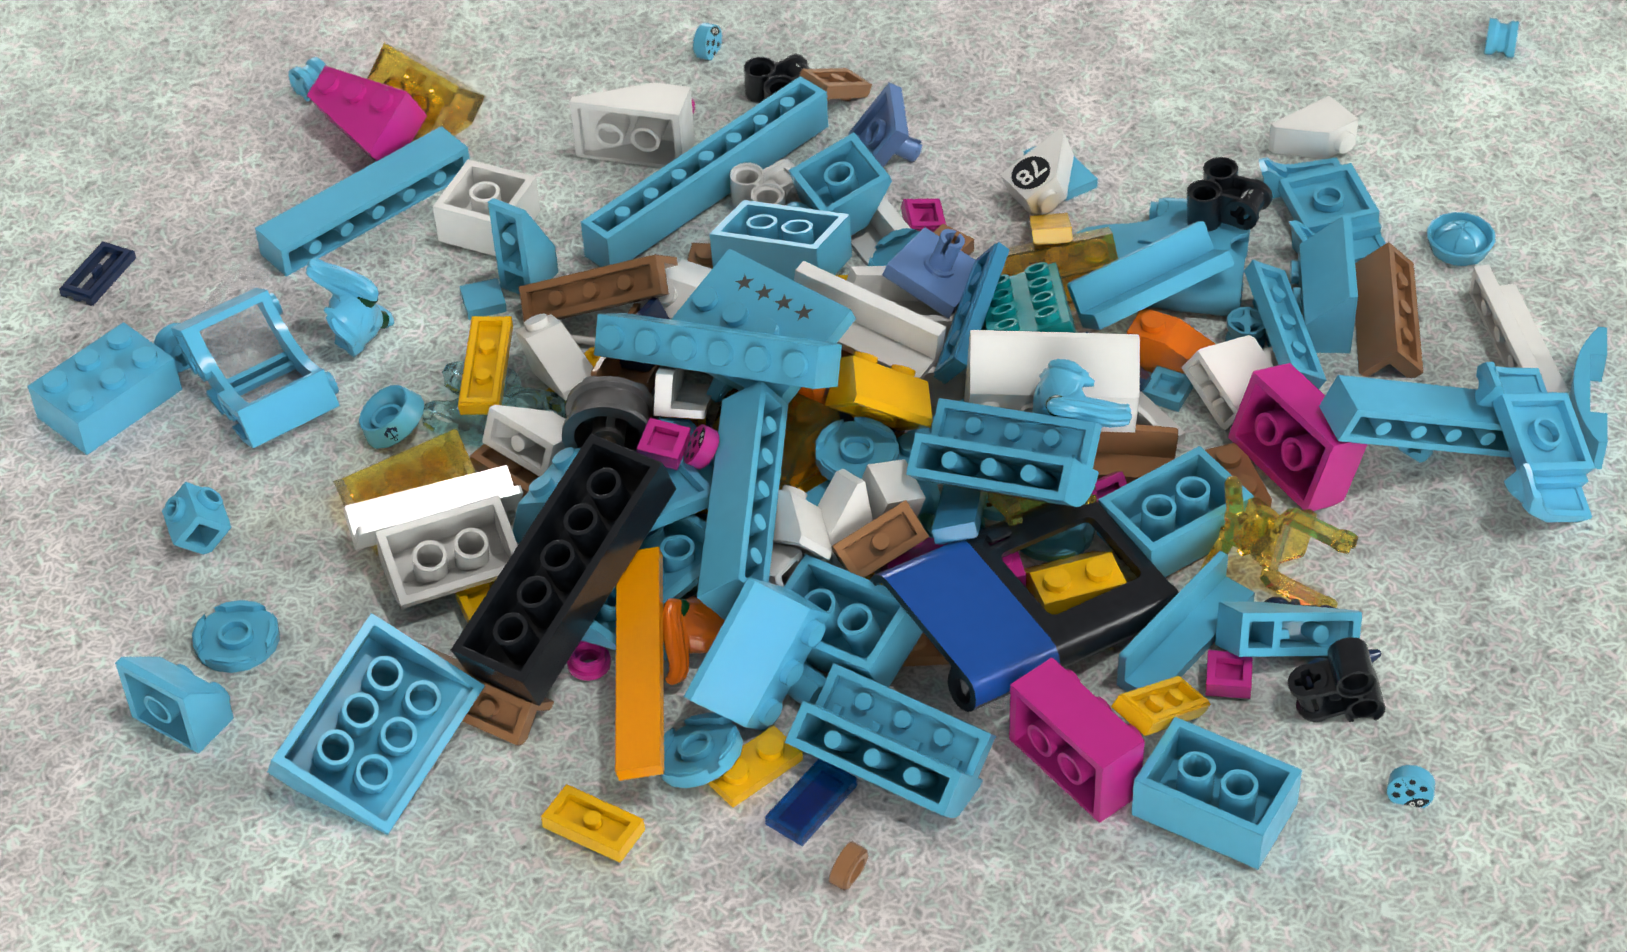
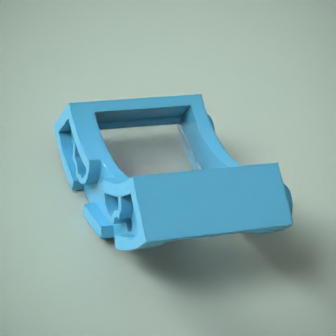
[171,288,340,448]

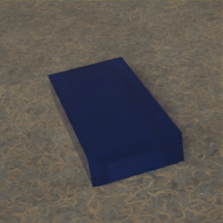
[765,759,857,846]

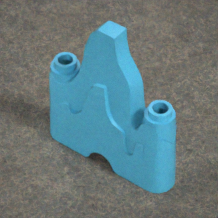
[1074,197,1250,317]

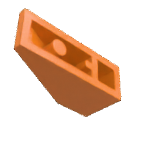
[1126,308,1215,374]

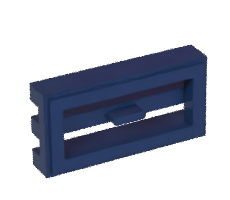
[59,241,136,306]

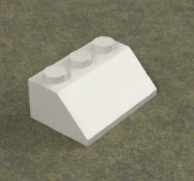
[375,494,518,609]

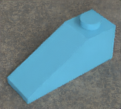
[488,198,558,295]
[1215,602,1362,657]

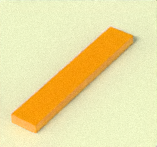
[615,546,664,781]

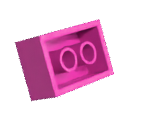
[1228,363,1368,513]
[1009,658,1145,823]

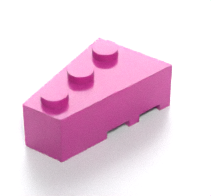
[307,65,427,162]

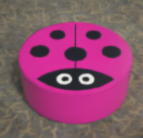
[684,424,719,470]

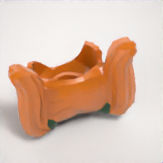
[663,596,725,685]

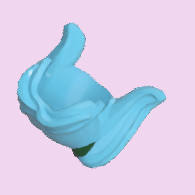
[306,258,394,357]
[1032,359,1132,428]

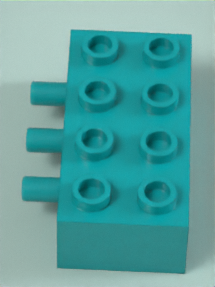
[981,262,1076,333]

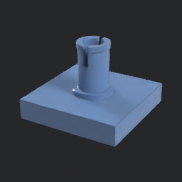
[848,82,922,167]
[882,227,975,319]

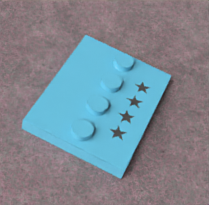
[671,248,856,404]

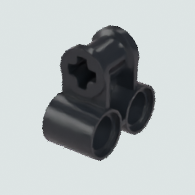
[744,54,811,103]
[1187,157,1273,232]
[1288,637,1385,722]

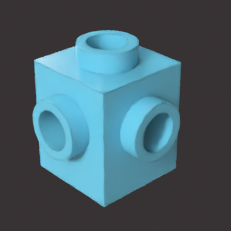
[162,482,232,554]

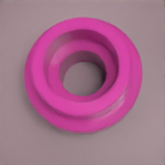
[567,641,611,681]

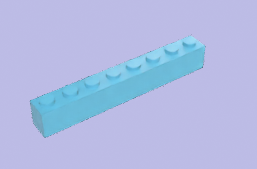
[581,76,828,267]

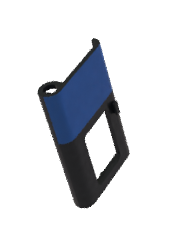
[870,495,1179,712]

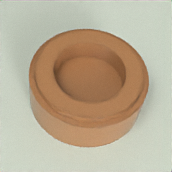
[829,841,868,891]

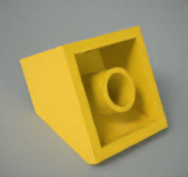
[825,351,933,431]
[1024,551,1127,615]

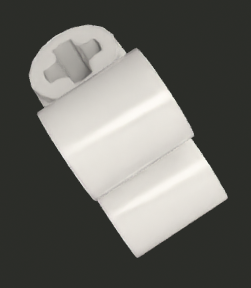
[730,159,802,207]

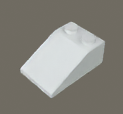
[570,82,695,168]

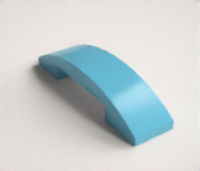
[1569,327,1608,469]

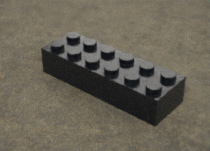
[451,433,676,706]

